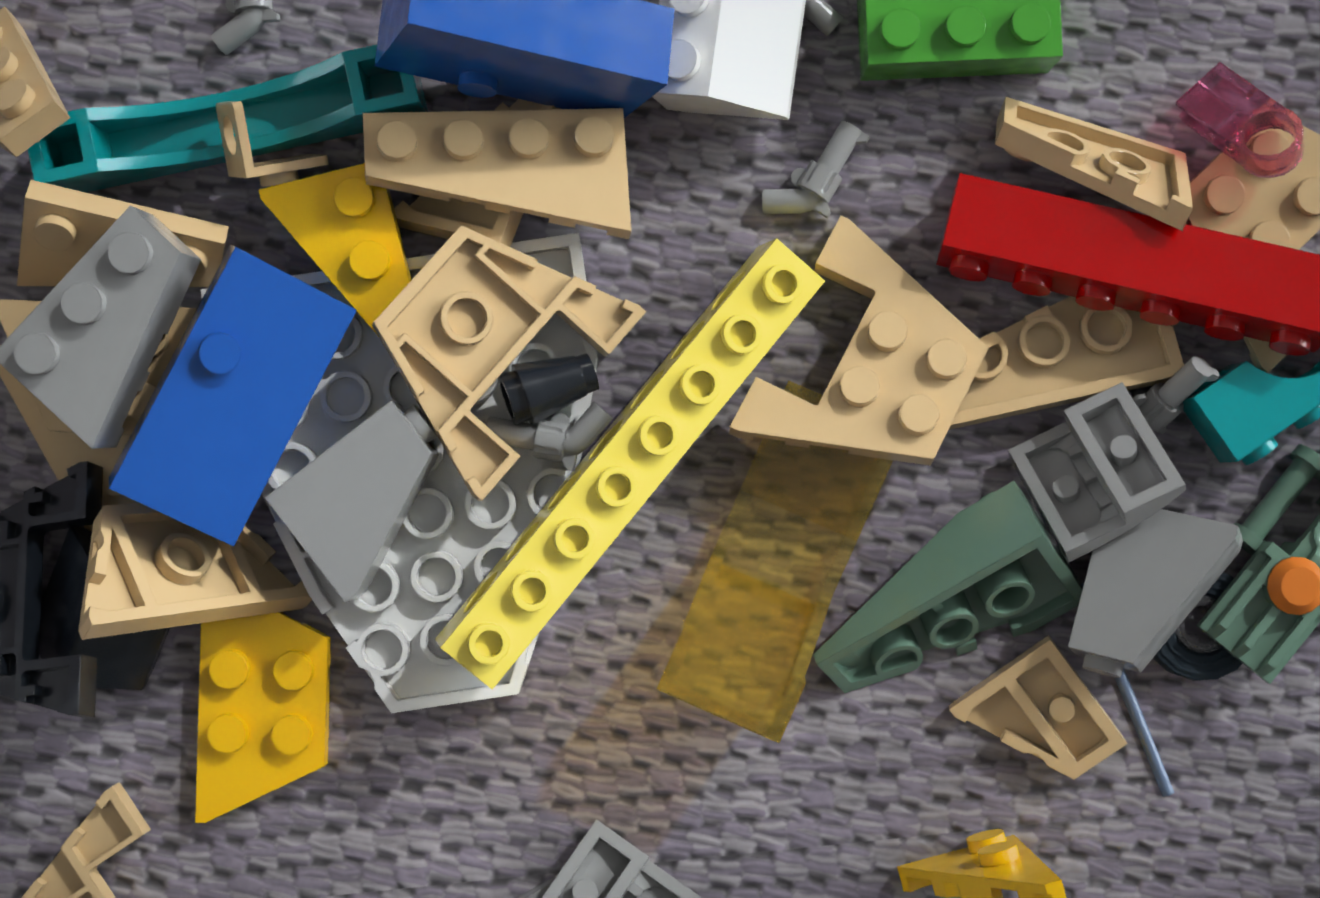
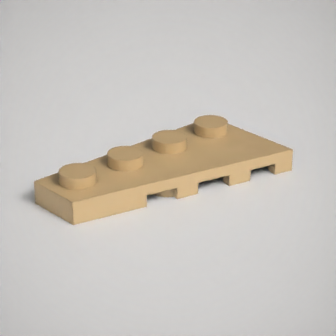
[363,108,632,239]
[949,296,1184,430]

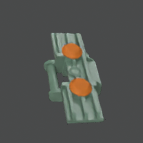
[1196,444,1320,684]

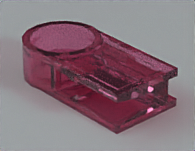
[1176,62,1305,178]

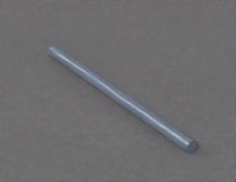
[1081,582,1174,797]

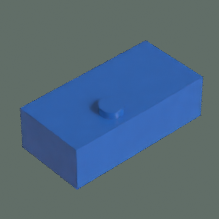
[374,0,675,118]
[109,245,357,547]

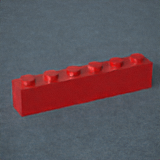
[936,173,1320,356]

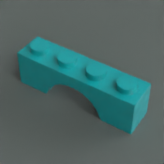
[1183,361,1320,466]

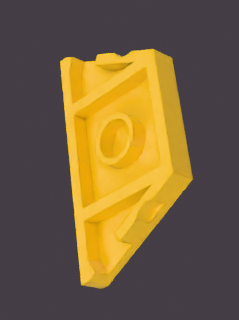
[195,612,331,823]

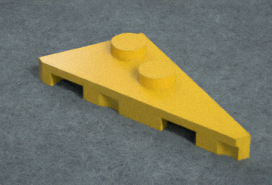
[258,163,412,337]
[897,829,1067,898]

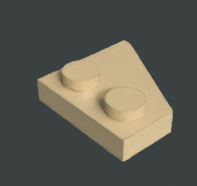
[949,635,1127,780]

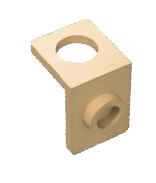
[216,101,329,187]

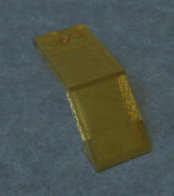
[656,380,893,743]

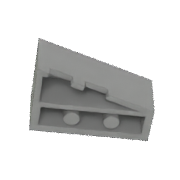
[0,205,201,449]

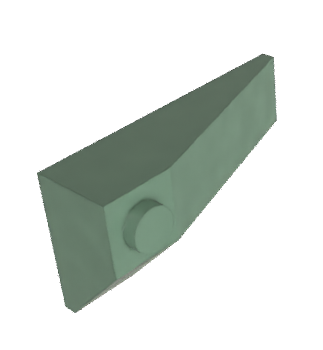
[813,481,1083,693]

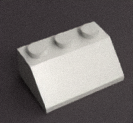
[652,0,806,120]

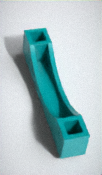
[27,45,428,193]

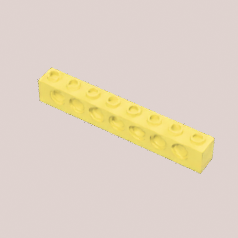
[435,238,825,690]

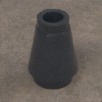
[498,353,599,426]

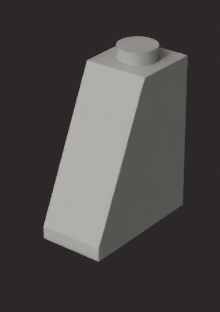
[265,401,439,603]
[1068,509,1243,678]

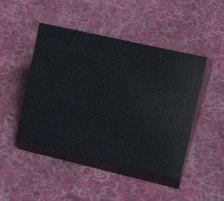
[39,526,171,690]

